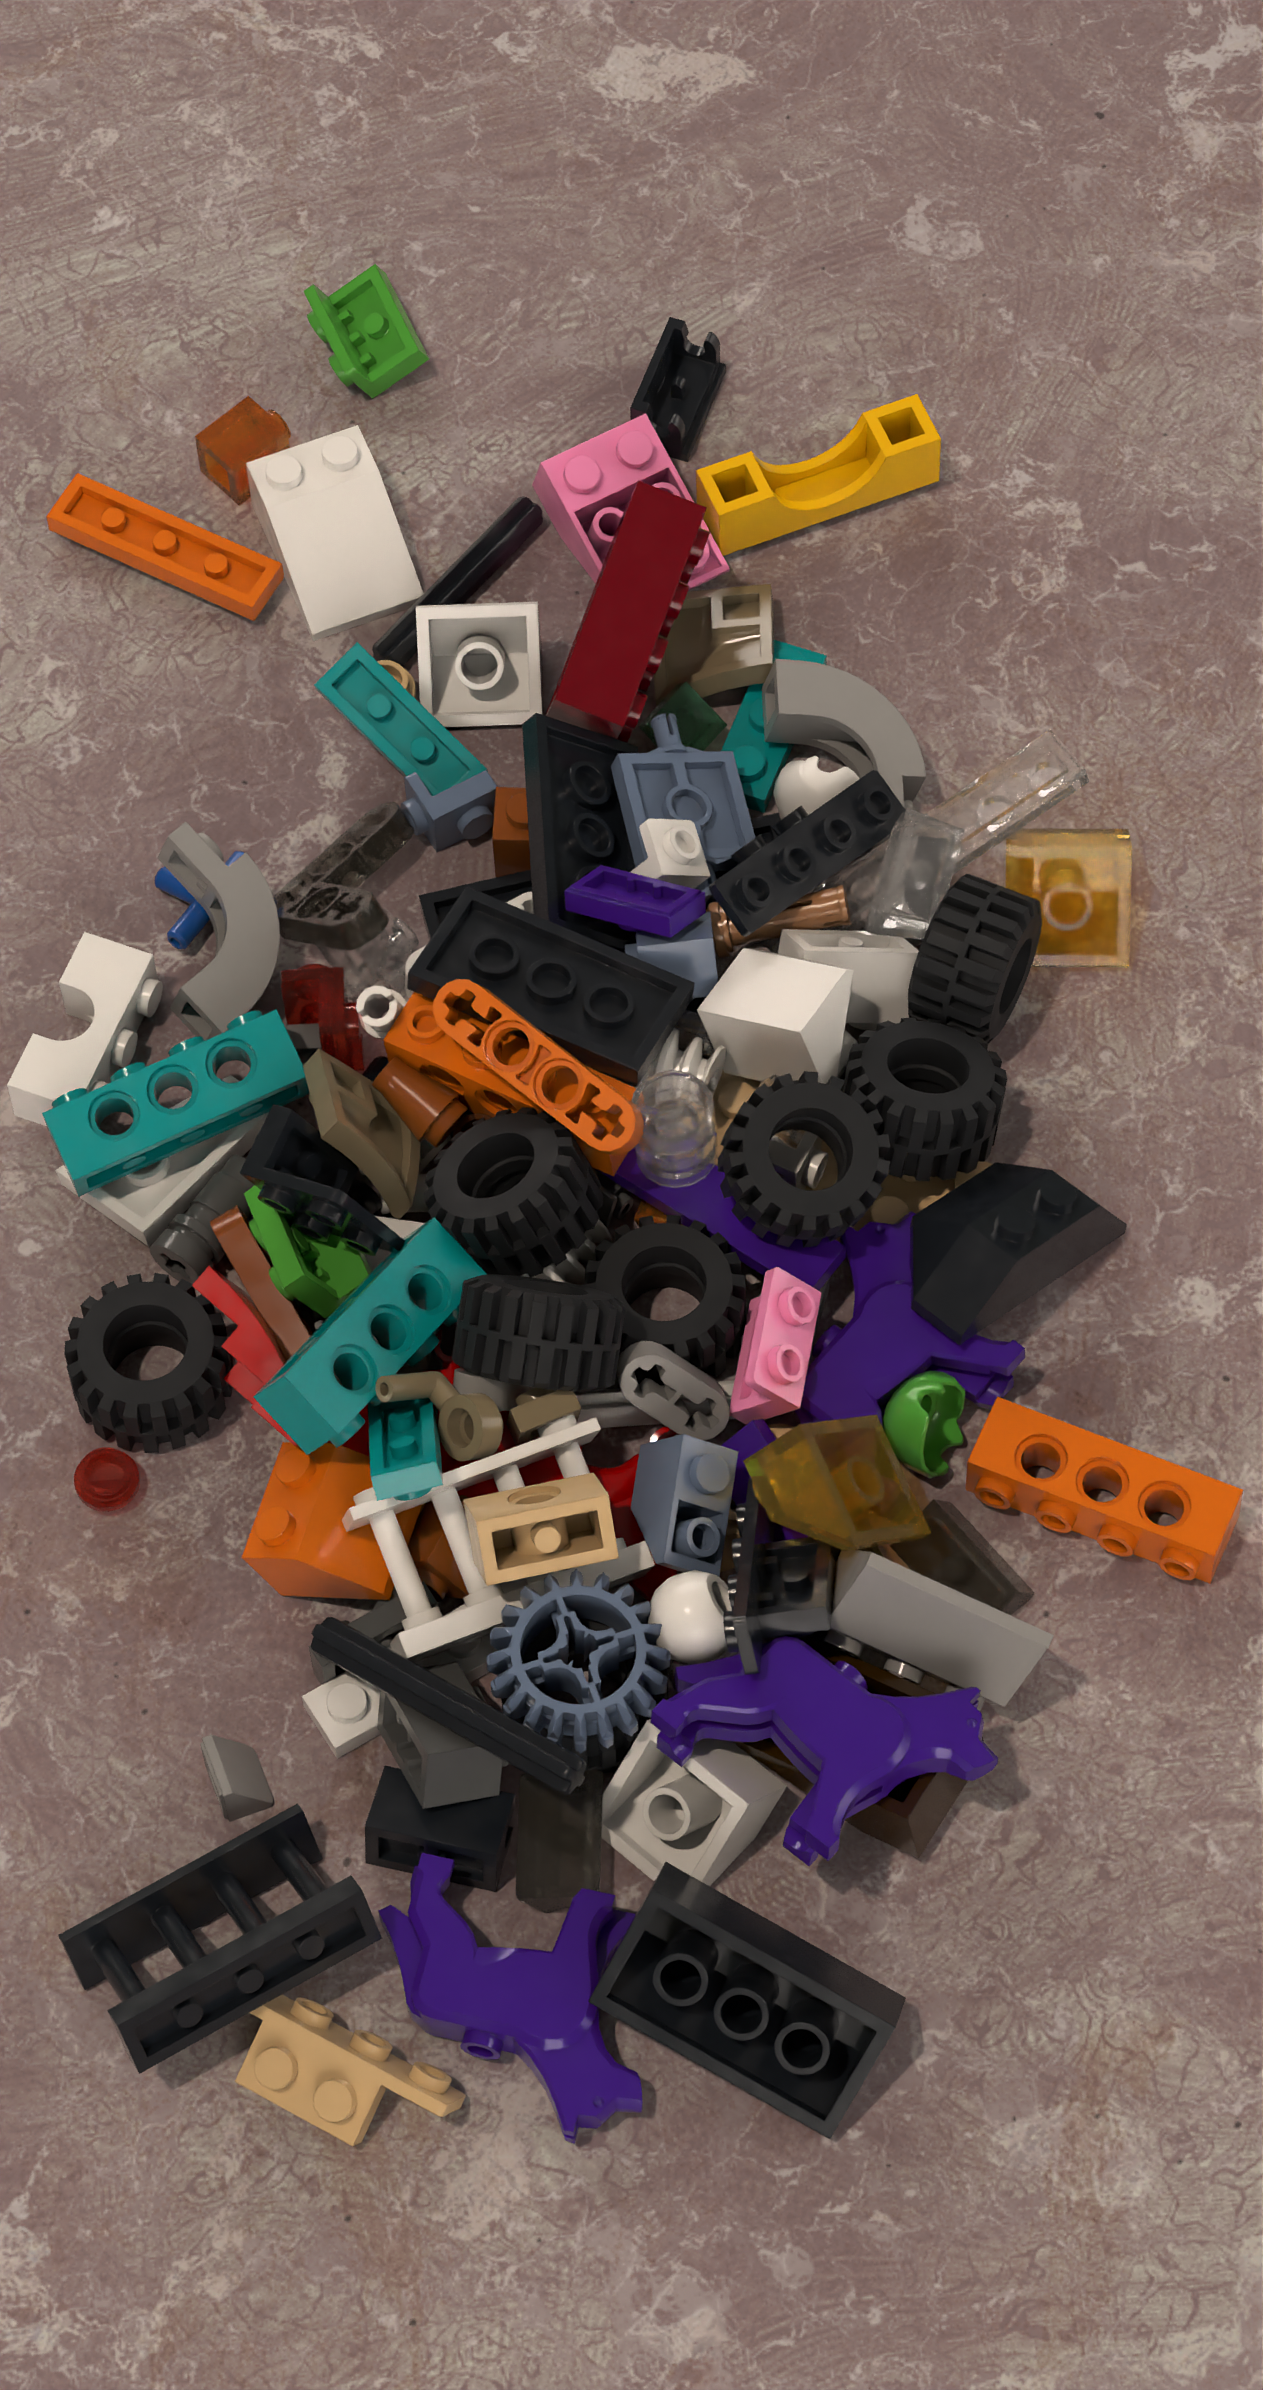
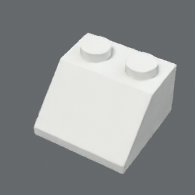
[586,1719,787,1886]

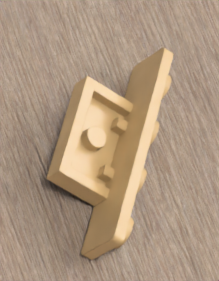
[235,1995,466,2147]

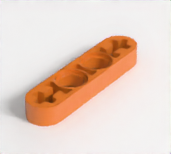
[433,979,644,1155]

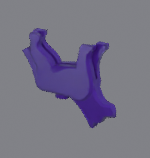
[794,1211,1026,1524]
[650,1636,999,1866]
[378,1853,643,2144]

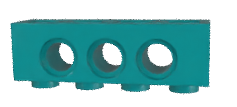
[42,1009,310,1197]
[254,1217,487,1455]

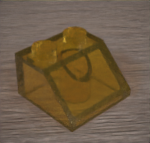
[1003,828,1132,968]
[743,1414,931,1551]

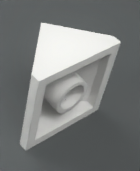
[416,602,543,727]
[697,948,854,1084]

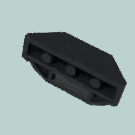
[910,1162,1127,1345]

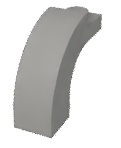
[762,659,926,859]
[158,822,280,1040]

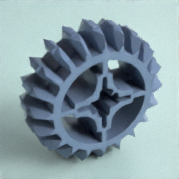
[486,1569,670,1754]

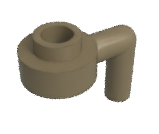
[375,1371,504,1461]

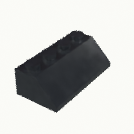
[588,1862,906,2139]

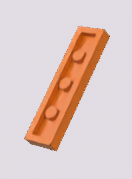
[46,473,284,621]

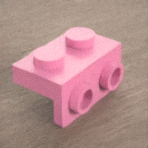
[729,1267,822,1425]

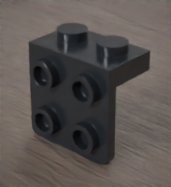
[240,1104,406,1256]

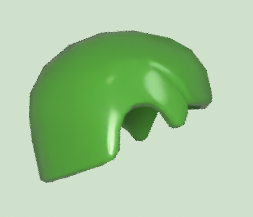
[883,1371,965,1478]

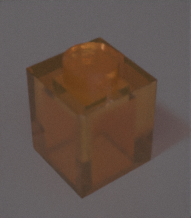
[195,396,291,506]

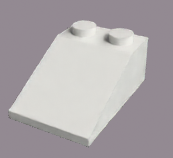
[246,425,424,641]

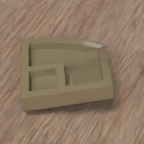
[654,584,775,715]
[303,1049,420,1220]

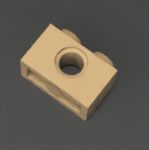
[463,1472,619,1586]

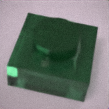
[638,682,727,751]

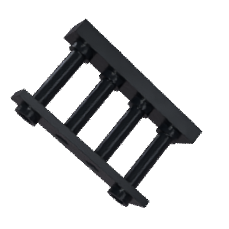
[58,1804,382,2074]

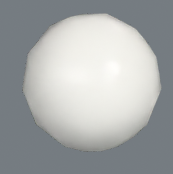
[648,1570,732,1665]

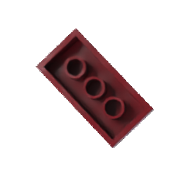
[545,480,710,742]

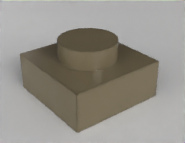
[506,1388,582,1446]

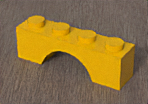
[696,394,941,556]

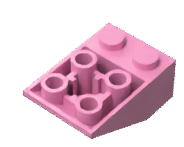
[532,413,730,591]

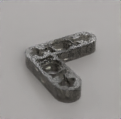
[273,802,414,951]

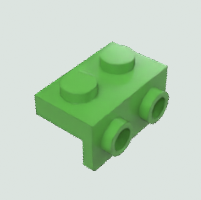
[304,264,429,399]
[243,1186,372,1319]

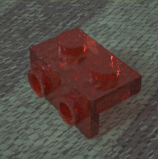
[280,964,365,1071]

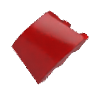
[192,1266,298,1447]

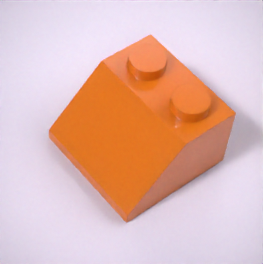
[241,1442,422,1600]

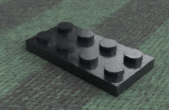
[522,713,638,953]
[407,886,695,1087]

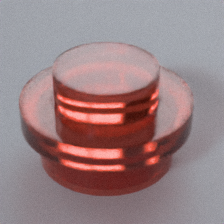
[74,1447,140,1512]

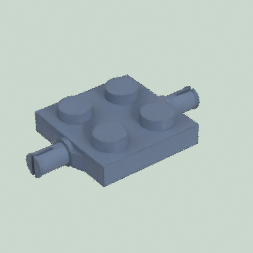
[611,713,755,908]

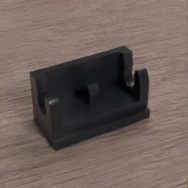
[630,317,726,462]
[365,1766,515,1892]

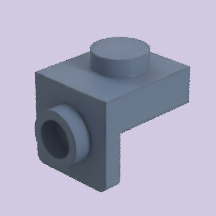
[400,770,497,852]

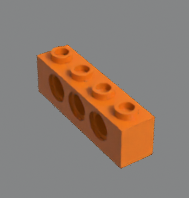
[383,992,643,1177]
[966,1396,1243,1584]

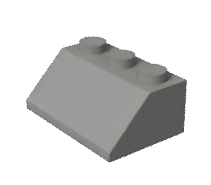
[823,1549,1054,1711]

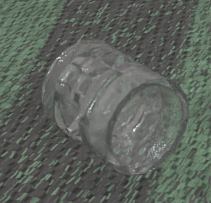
[631,1070,718,1188]

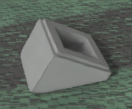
[200,1735,273,1822]

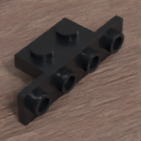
[709,770,909,937]
[723,1477,837,1675]

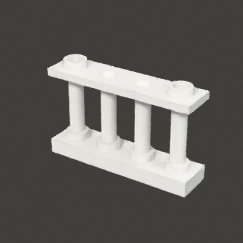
[342,1415,655,1663]

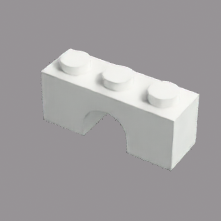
[7,932,163,1126]

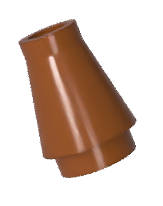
[372,1056,469,1148]

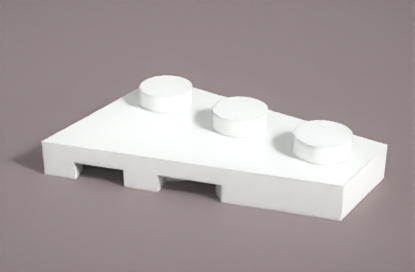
[55,1075,269,1247]

